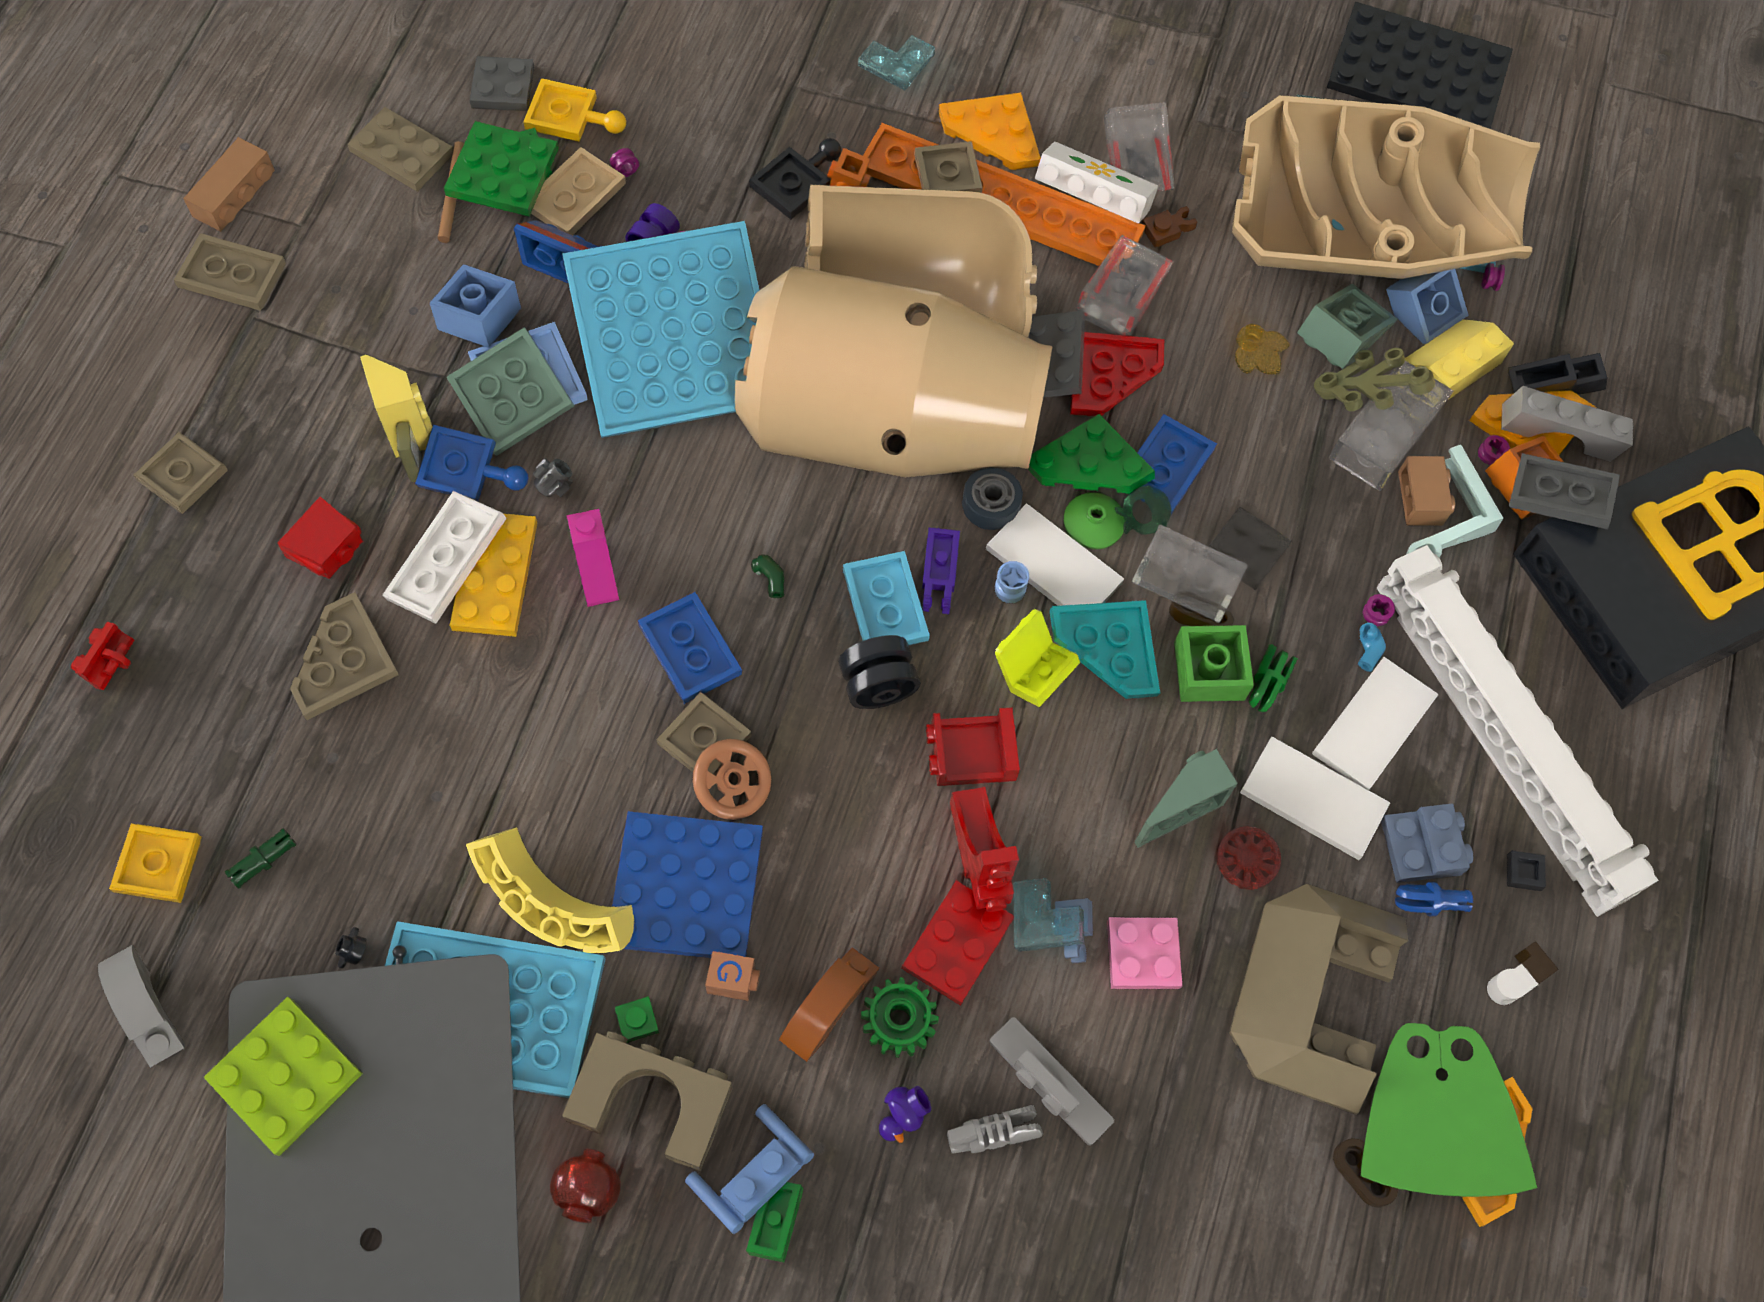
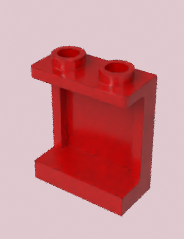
[926,707,1020,786]

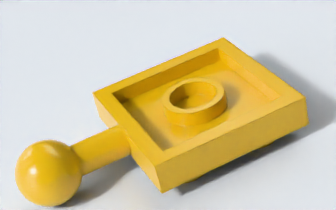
[523,78,626,142]

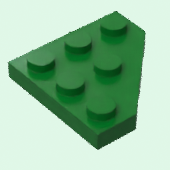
[1028,414,1155,494]

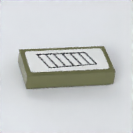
[396,422,422,482]

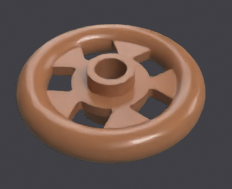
[693,739,771,820]

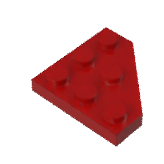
[1070,332,1164,416]

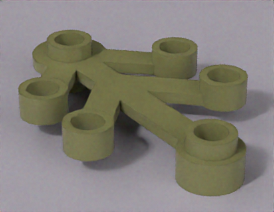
[1314,348,1435,411]

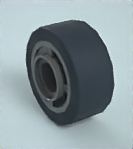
[962,467,1023,530]

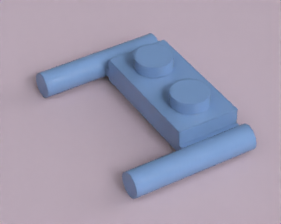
[685,1104,814,1234]

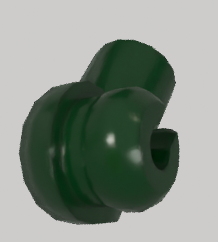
[751,554,784,599]

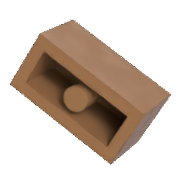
[1398,456,1455,526]

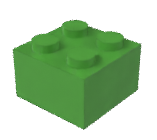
[1174,625,1254,702]

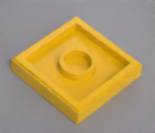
[109,823,202,903]

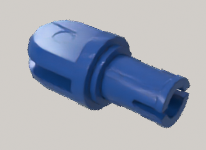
[1395,882,1473,917]

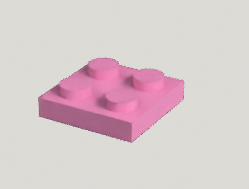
[1107,917,1182,989]

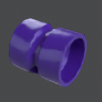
[625,203,680,242]

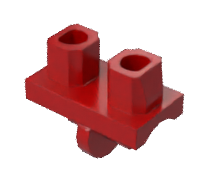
[71,622,135,690]

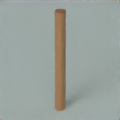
[438,141,464,243]

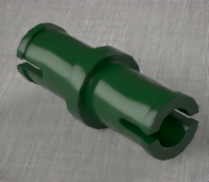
[225,828,297,889]

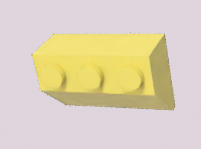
[1399,319,1514,407]
[360,355,433,458]

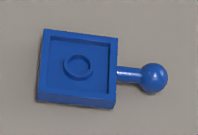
[415,425,529,502]

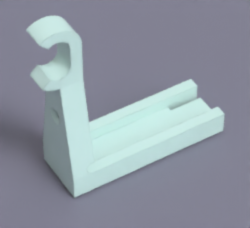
[1406,444,1503,558]

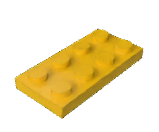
[450,514,538,637]

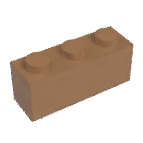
[183,137,275,232]

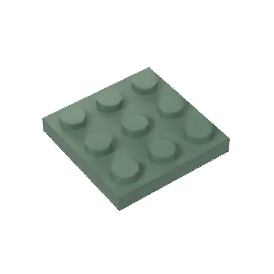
[446,327,575,456]

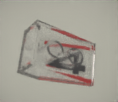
[1104,102,1174,191]
[1076,235,1174,336]

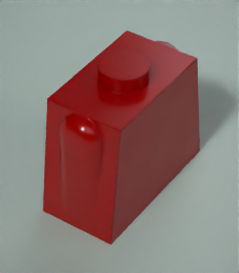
[277,496,363,579]

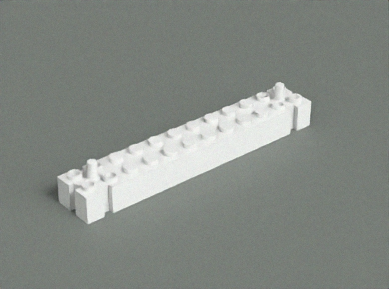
[1377,545,1659,917]

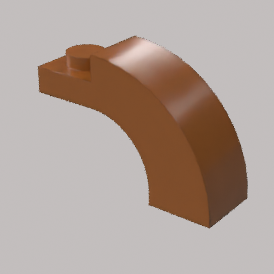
[779,947,880,1062]

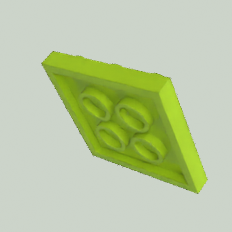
[204,996,363,1156]

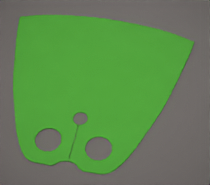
[1361,1023,1537,1197]

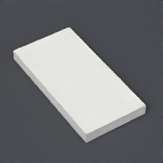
[382,491,506,624]
[986,503,1124,606]
[1312,657,1438,790]
[1240,737,1390,860]

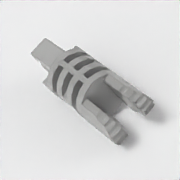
[947,1105,1043,1153]

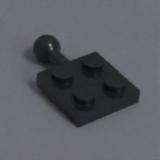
[749,138,841,219]

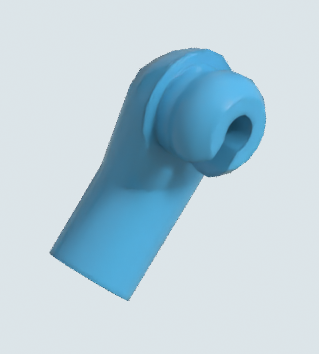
[1358,622,1386,672]

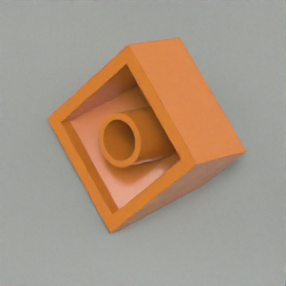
[1485,435,1564,520]

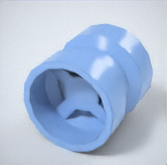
[995,561,1029,603]

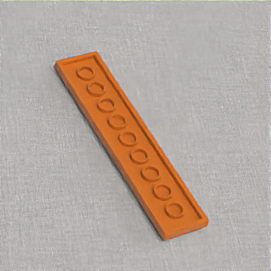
[863,123,1146,274]

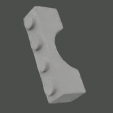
[1501,386,1633,462]

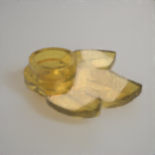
[1235,324,1290,374]

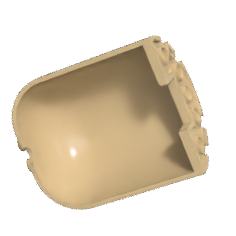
[804,185,1037,337]

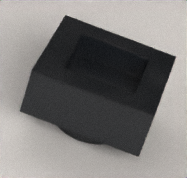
[1507,850,1546,891]

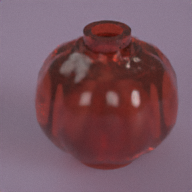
[550,1149,621,1223]

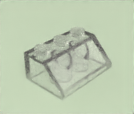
[1132,525,1248,623]

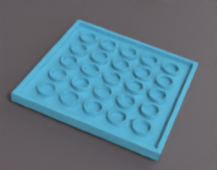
[562,221,759,438]

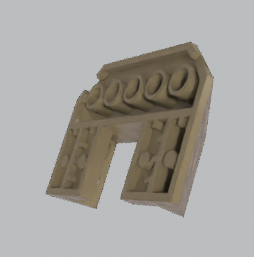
[1229,884,1408,1115]

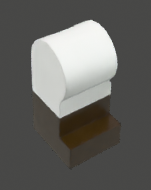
[1487,941,1559,1005]

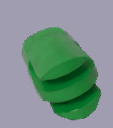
[1248,644,1298,712]

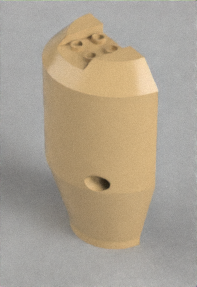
[1232,95,1540,279]
[735,266,1052,478]

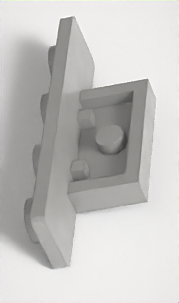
[989,1017,1114,1146]

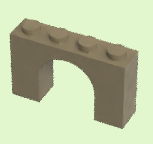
[562,1031,733,1172]

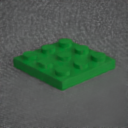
[444,121,559,216]

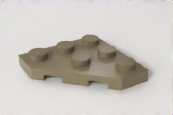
[290,592,399,720]

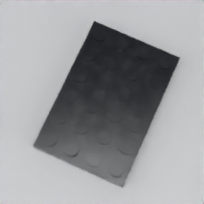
[1326,1,1513,129]

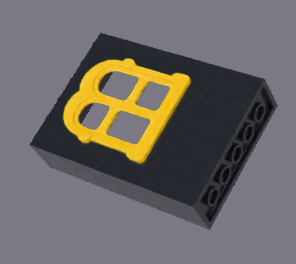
[1513,426,1764,709]

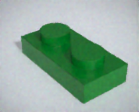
[746,1182,804,1263]

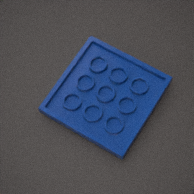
[612,811,763,958]

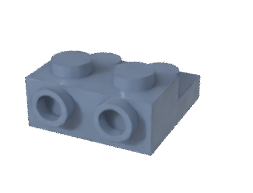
[1381,803,1473,883]

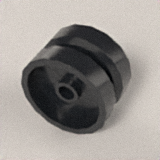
[838,635,921,709]

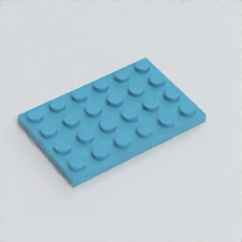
[385,921,605,1098]

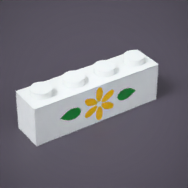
[1035,142,1158,224]

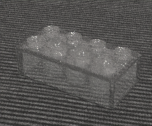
[1329,360,1453,491]

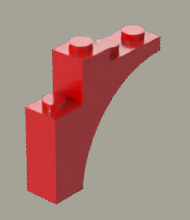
[950,787,1019,912]

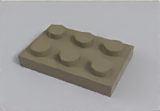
[347,107,453,192]
[174,233,286,311]

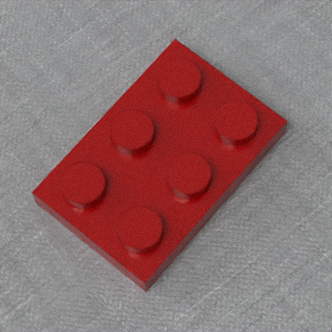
[901,880,1015,1006]

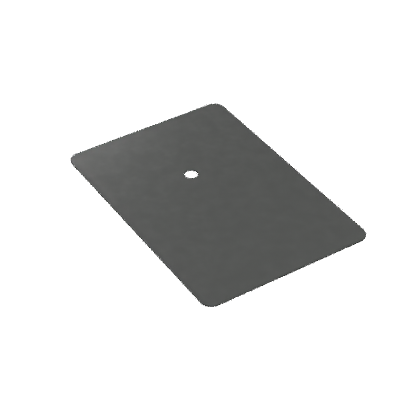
[223,954,521,1302]

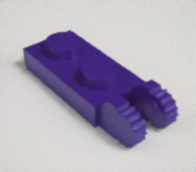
[922,527,960,614]

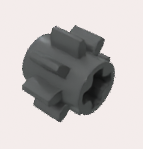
[533,458,573,498]

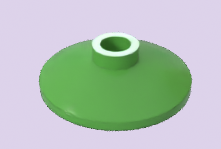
[1063,493,1126,549]

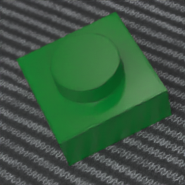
[615,996,659,1043]

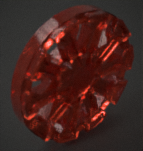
[1216,826,1281,890]

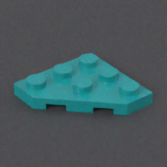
[1050,600,1160,699]

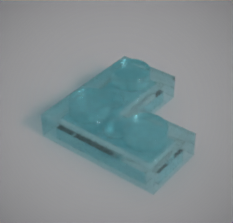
[858,35,935,91]
[1014,878,1085,952]

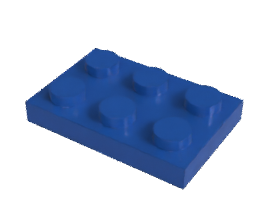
[1130,414,1217,517]
[638,592,742,704]

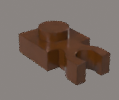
[1142,206,1197,248]

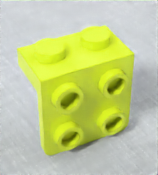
[995,609,1080,707]

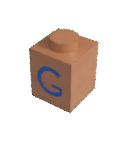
[705,951,760,1001]

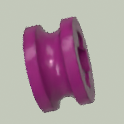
[610,148,639,177]
[1482,263,1505,291]
[1478,435,1510,465]
[1362,594,1395,626]

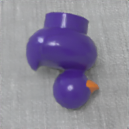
[879,1086,931,1143]

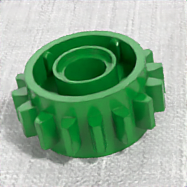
[861,977,939,1058]

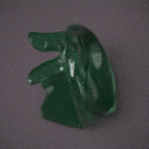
[1114,485,1172,535]

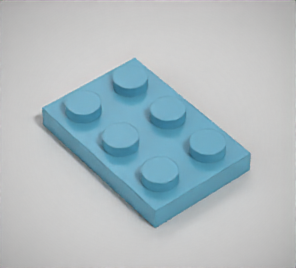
[843,551,930,645]

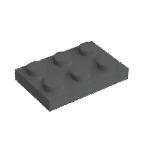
[1028,310,1085,398]
[1509,453,1620,529]

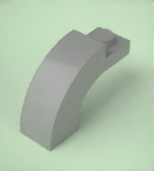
[98,945,185,1068]

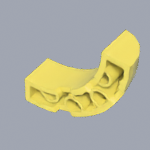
[466,827,634,953]

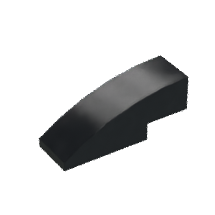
[1508,353,1608,395]

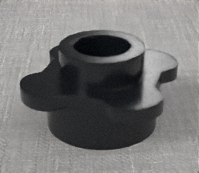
[335,927,366,969]

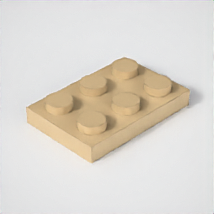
[531,147,626,235]

